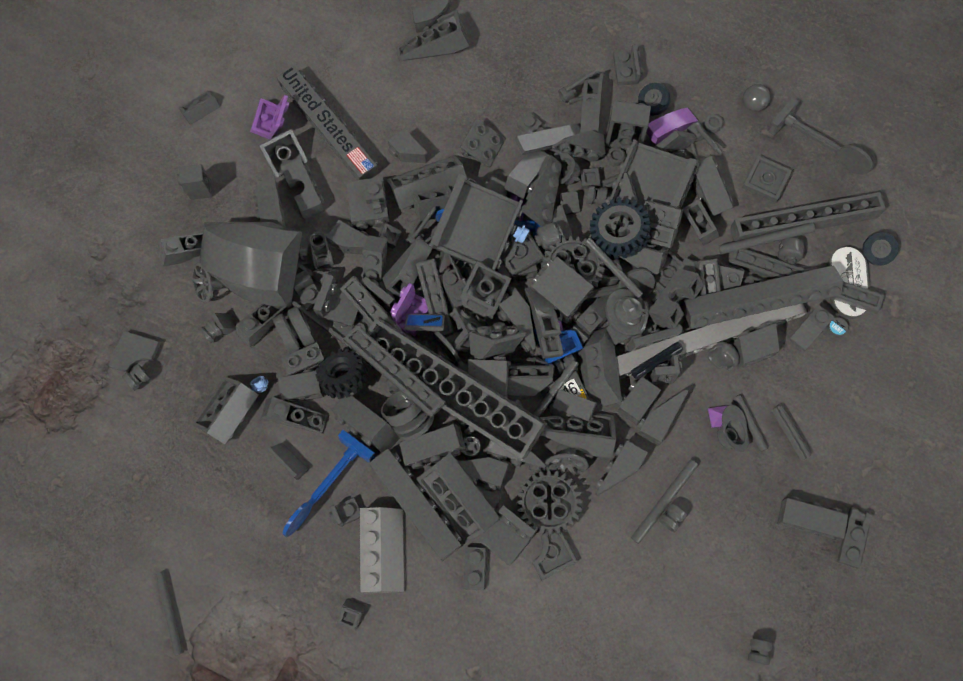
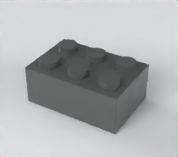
[605,101,651,151]

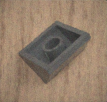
[259,129,308,178]

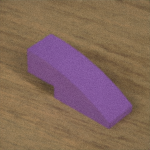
[646,108,698,145]

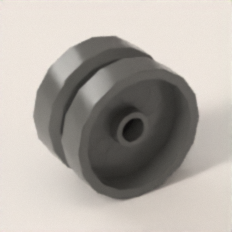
[272,306,316,354]

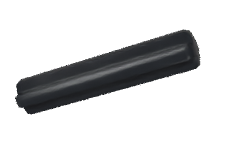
[631,342,683,380]

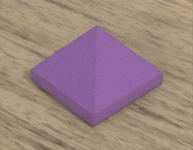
[708,406,727,428]

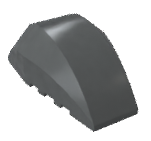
[199,222,302,307]

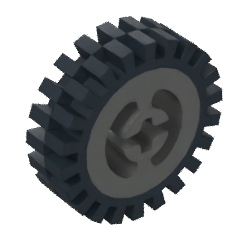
[590,198,650,259]

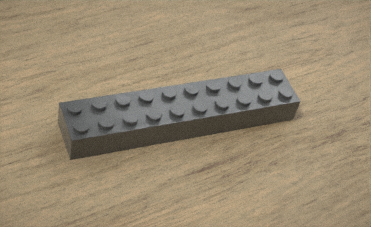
[356,318,547,459]

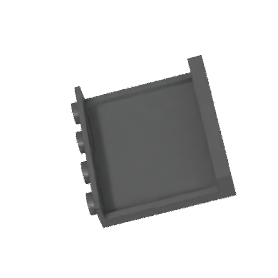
[606,139,699,209]
[429,173,523,270]

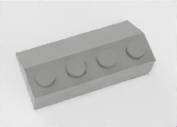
[360,507,405,594]

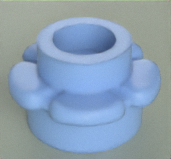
[513,225,529,243]
[250,376,269,393]

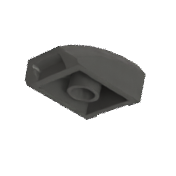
[460,261,511,317]

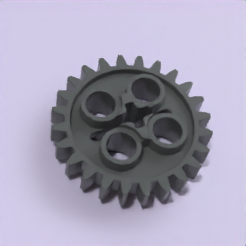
[542,236,605,287]
[517,470,582,536]

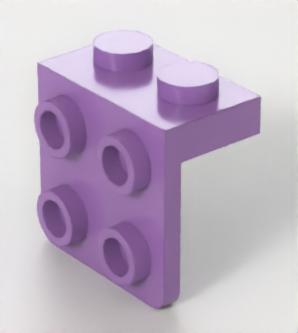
[250,95,289,139]
[391,283,428,336]

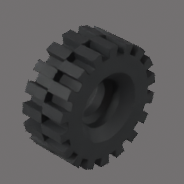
[315,349,368,399]

